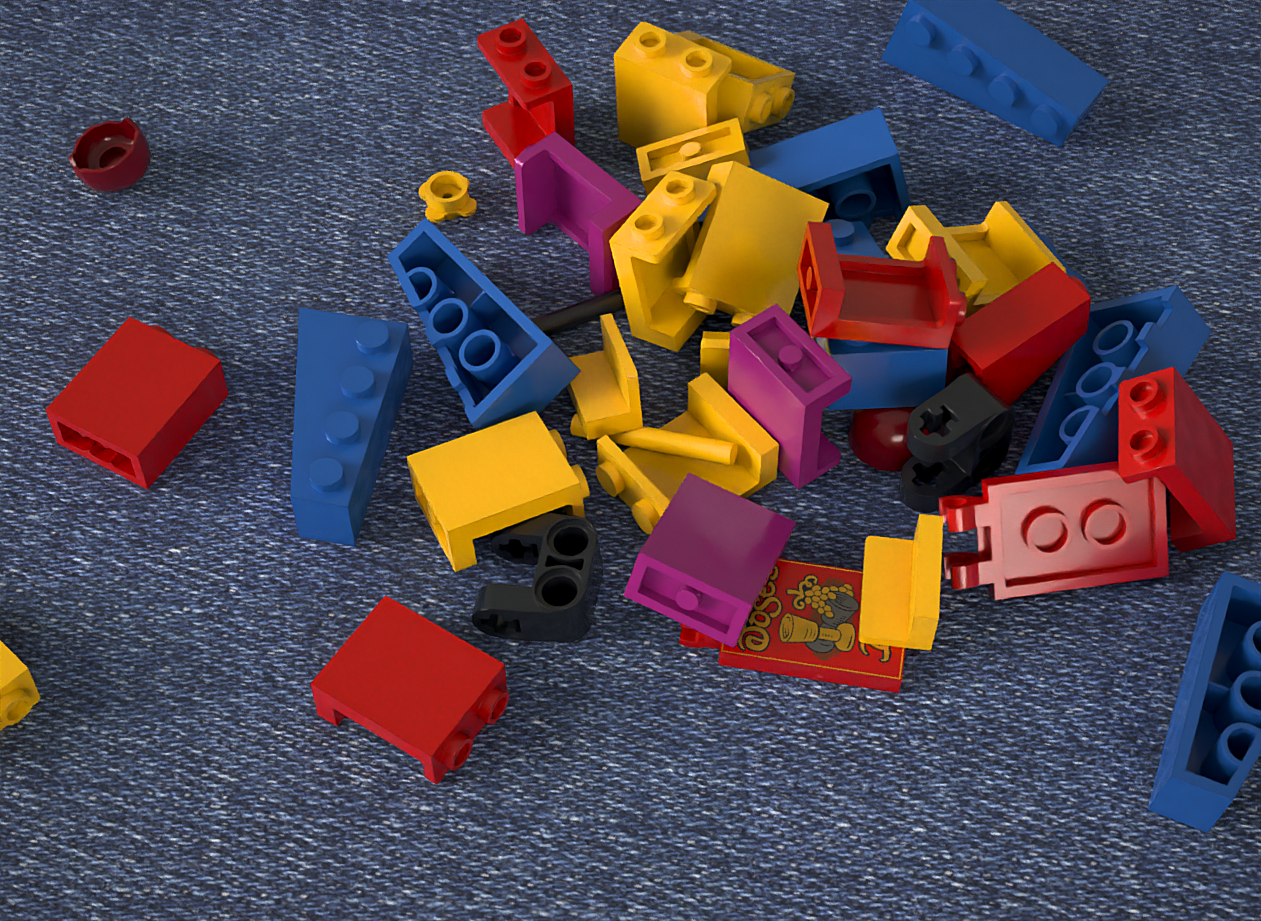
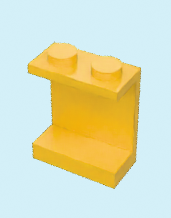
[595,372,779,535]

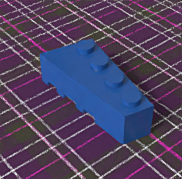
[881,0,1110,147]
[698,107,911,230]
[387,217,581,431]
[816,219,948,410]
[1015,285,1212,475]
[290,307,414,546]
[1147,571,1261,833]

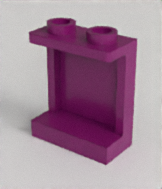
[514,131,643,296]
[728,304,852,490]
[623,472,796,648]

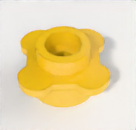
[419,171,477,223]

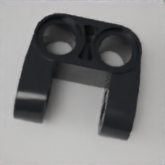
[899,372,1015,513]
[471,512,603,643]

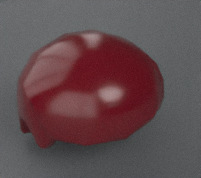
[69,117,150,193]
[847,407,932,472]

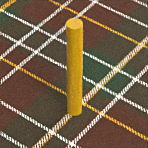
[570,413,738,466]

